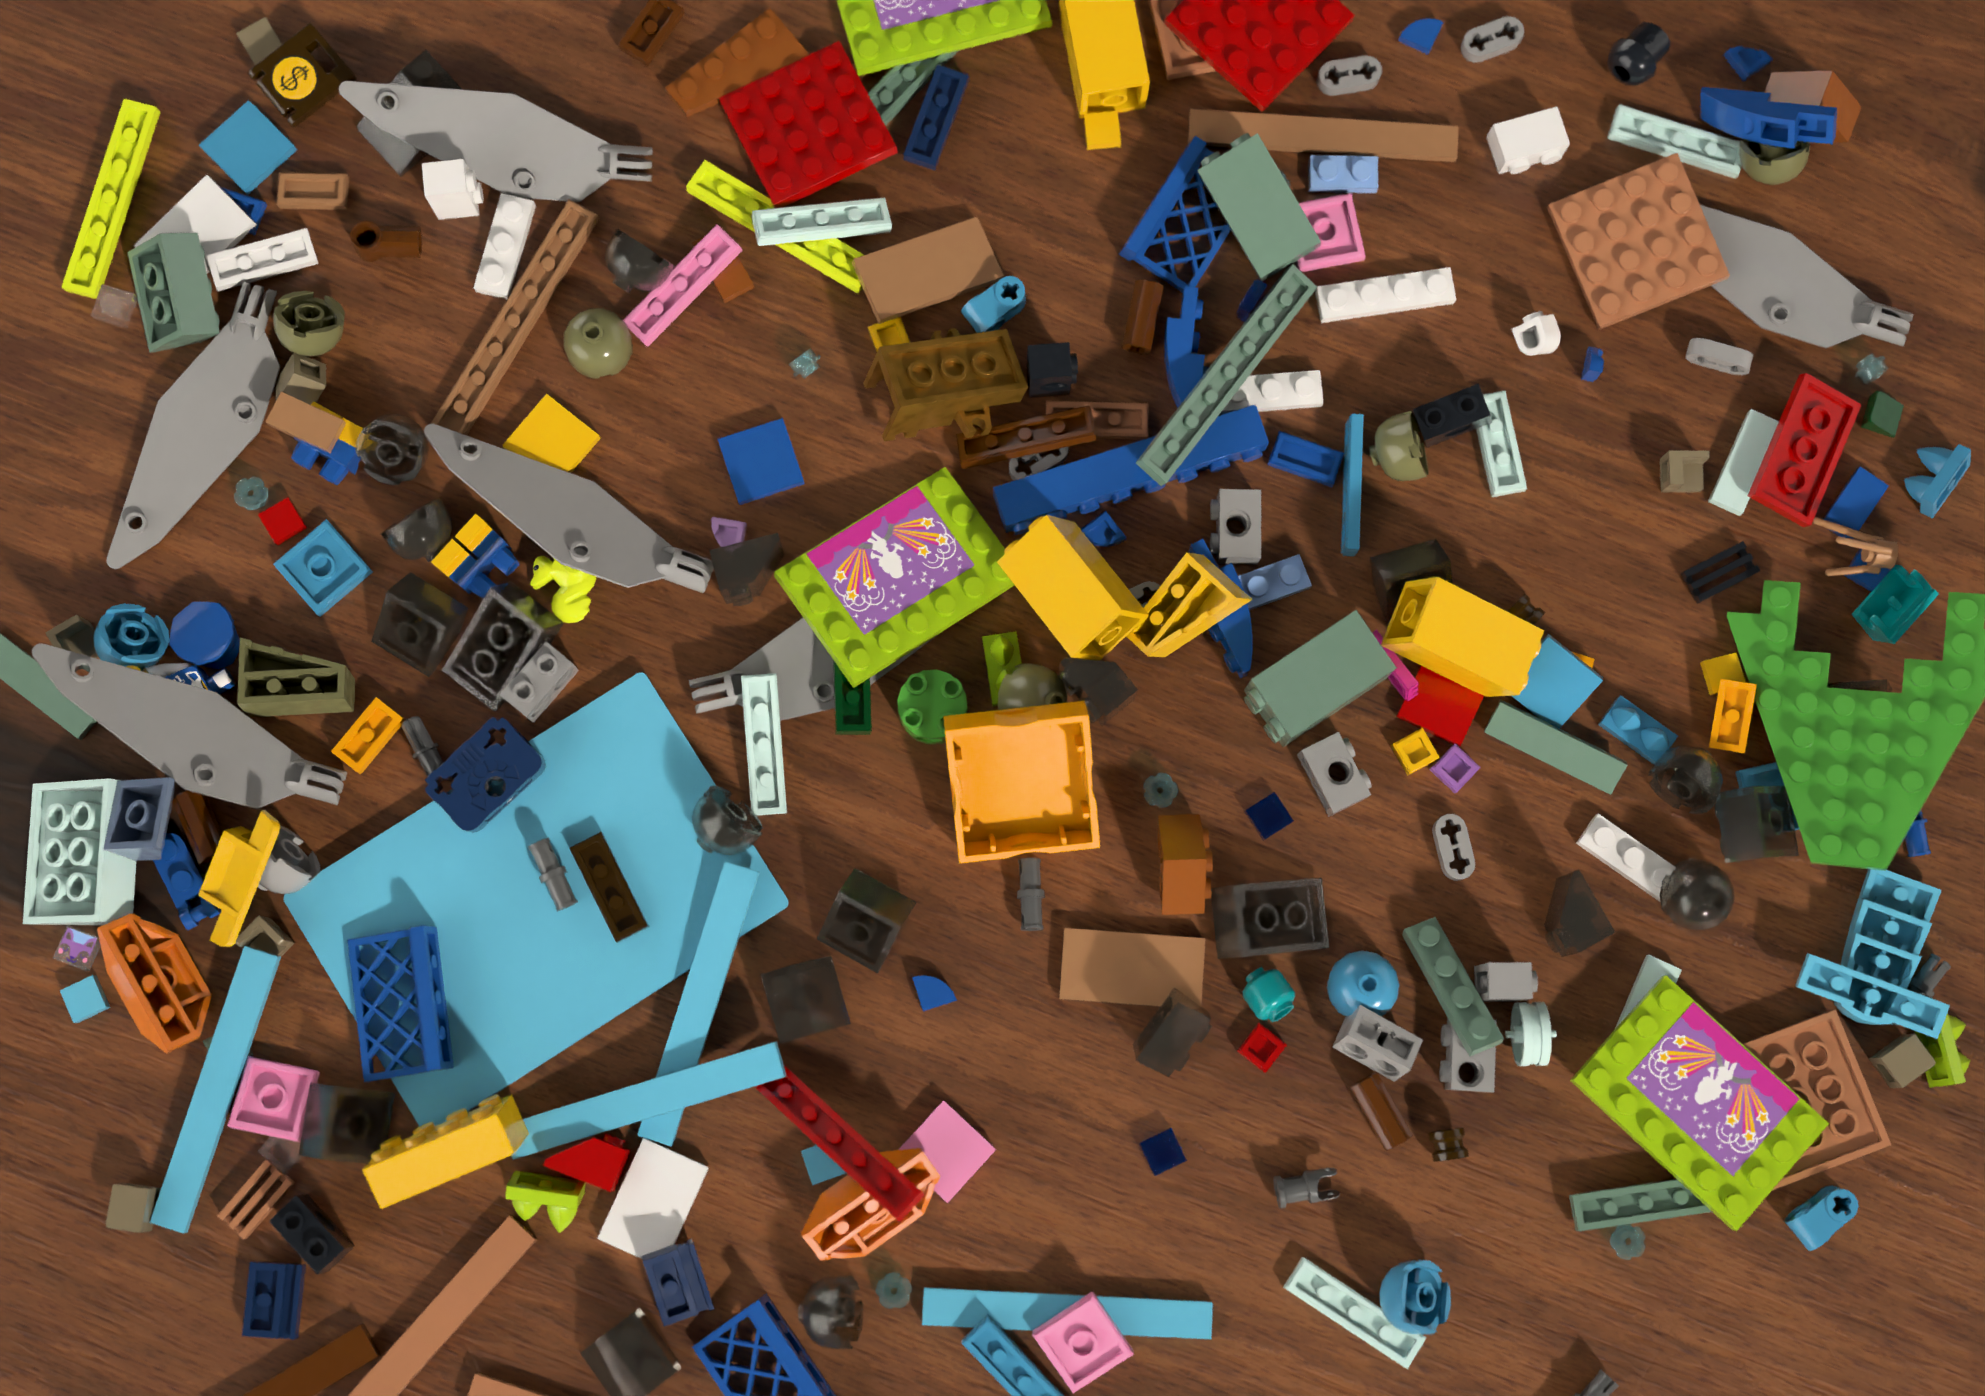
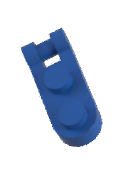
[153,833,221,930]

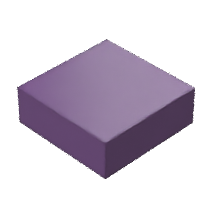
[1429,744,1481,794]

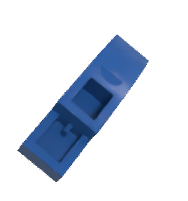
[1701,87,1837,149]
[1164,286,1209,409]
[1188,539,1253,679]

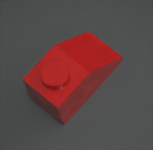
[543,1133,631,1192]

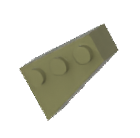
[237,637,355,717]

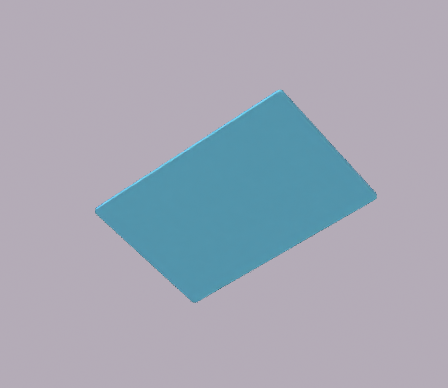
[283,672,789,1126]

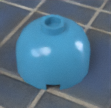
[93,603,170,671]
[1327,950,1399,1017]
[1380,1260,1451,1334]

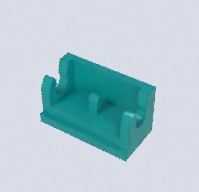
[1852,565,1939,644]

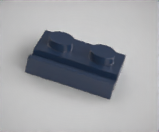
[641,1239,714,1326]
[242,1261,306,1340]

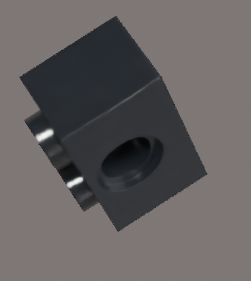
[1026,342,1078,398]
[1413,383,1492,448]
[269,1194,355,1275]

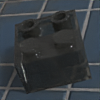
[1058,657,1138,726]

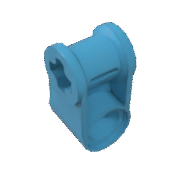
[961,276,1026,333]
[1784,1186,1858,1251]

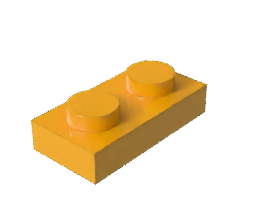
[1709,678,1757,753]
[331,697,406,774]

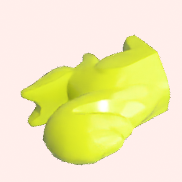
[530,556,596,623]

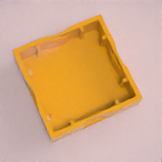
[943,701,1100,864]

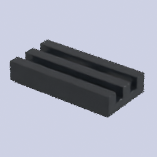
[1681,541,1760,604]

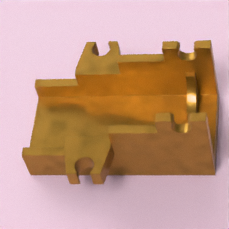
[864,328,1028,442]

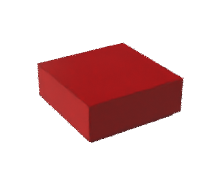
[258,497,308,546]
[1237,1023,1287,1073]

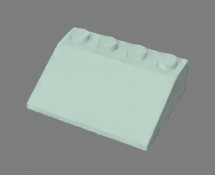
[23,778,136,925]

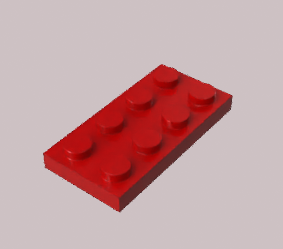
[1747,373,1862,527]

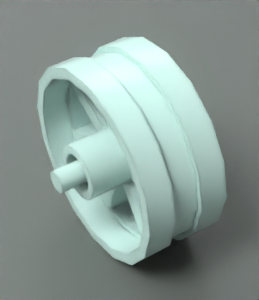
[1505,1002,1557,1066]

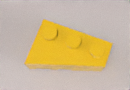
[1126,552,1253,657]

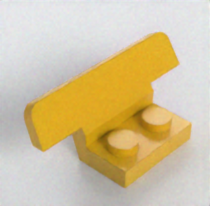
[198,810,280,947]

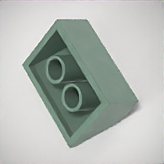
[127,233,220,352]

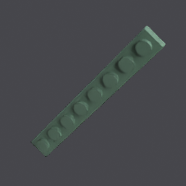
[1136,264,1317,486]

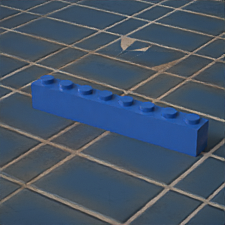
[993,404,1269,535]

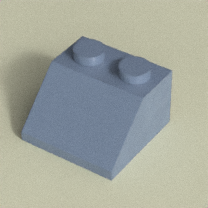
[103,777,175,861]

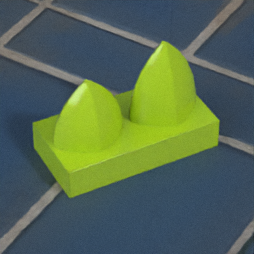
[982,631,1022,706]
[1915,1013,1970,1088]
[505,1171,586,1233]

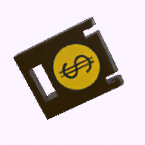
[248,22,356,128]

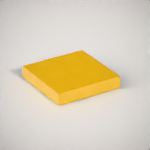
[502,394,601,473]

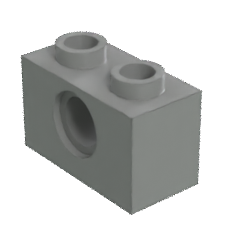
[1210,489,1261,565]
[1297,732,1372,817]
[1474,962,1538,1002]

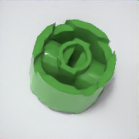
[897,669,968,745]

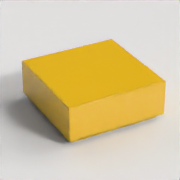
[1084,111,1121,150]
[868,317,910,351]
[1700,652,1746,696]
[1390,727,1440,775]

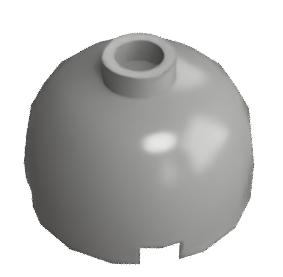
[258,825,320,894]

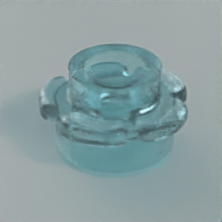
[789,348,821,378]
[1855,354,1889,385]
[234,477,269,510]
[1144,773,1178,808]
[1610,1224,1645,1260]
[876,1272,912,1309]

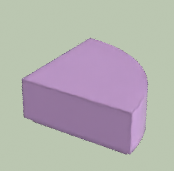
[712,517,747,558]

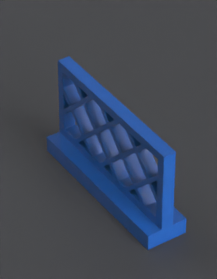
[1118,136,1231,293]
[347,925,454,1082]
[692,1293,836,1396]

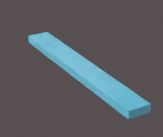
[637,861,760,1146]
[150,946,281,1234]
[511,1042,787,1160]
[922,1287,1213,1339]

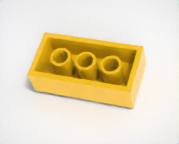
[362,1094,529,1209]

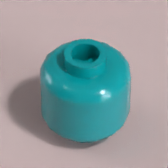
[1242,967,1296,1022]

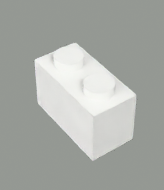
[1486,107,1570,174]
[422,159,484,220]

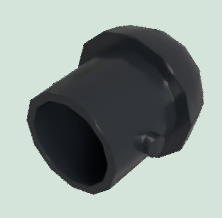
[1608,22,1671,86]

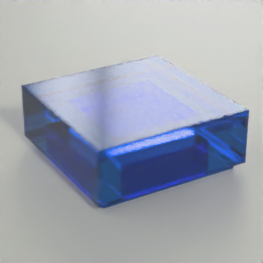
[1236,279,1267,322]
[1244,792,1294,841]
[1139,1128,1187,1176]

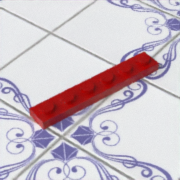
[754,1064,925,1223]

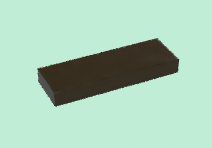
[570,832,649,943]

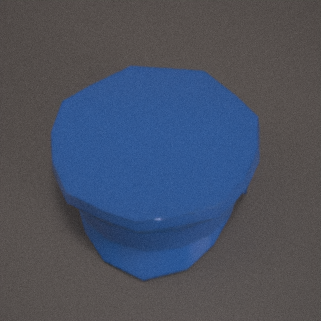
[169,602,240,669]

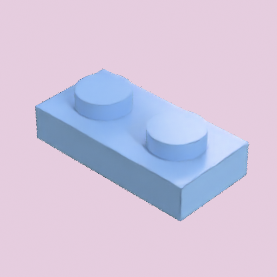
[1309,155,1378,193]
[1238,554,1312,610]

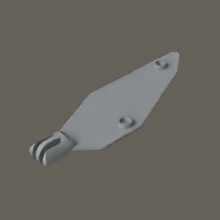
[339,81,653,202]
[1700,205,1914,348]
[106,281,280,569]
[424,424,715,593]
[689,618,942,721]
[32,643,347,809]

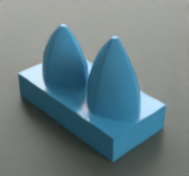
[1904,444,1971,519]
[1598,695,1678,765]

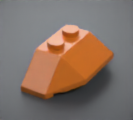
[97,913,212,1053]
[801,1148,940,1261]

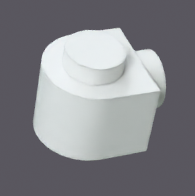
[1512,311,1561,356]

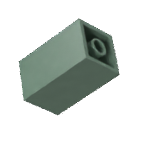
[1198,133,1321,282]
[1244,610,1396,747]

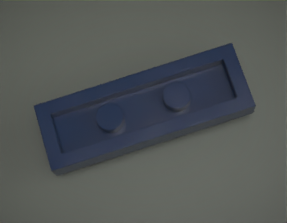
[903,64,969,170]

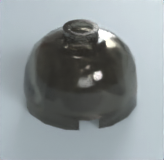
[605,228,675,294]
[356,413,429,485]
[380,497,453,562]
[1649,745,1723,814]
[691,786,763,855]
[1659,858,1735,931]
[798,1275,863,1350]

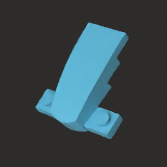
[1795,869,1950,1039]

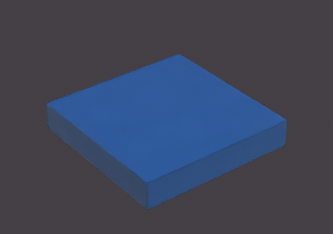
[718,418,805,505]

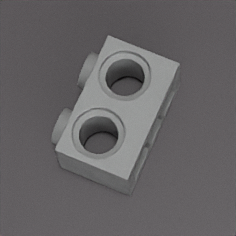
[500,642,579,723]
[1332,1005,1423,1082]
[1439,1018,1497,1092]

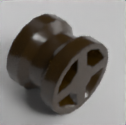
[1507,594,1545,625]
[1428,1127,1469,1162]

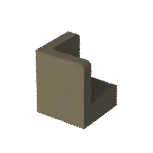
[276,352,326,405]
[1660,450,1710,492]
[45,615,98,658]
[235,915,295,957]
[1869,1034,1935,1088]
[105,1183,160,1233]

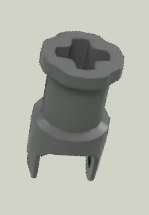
[1273,1167,1340,1209]

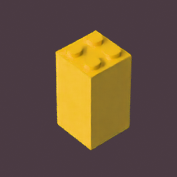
[1058,0,1150,119]
[997,515,1149,661]
[1381,577,1544,697]

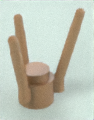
[1813,517,1898,576]

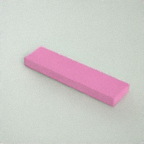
[623,224,743,347]

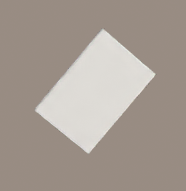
[134,175,257,273]
[597,1138,709,1259]

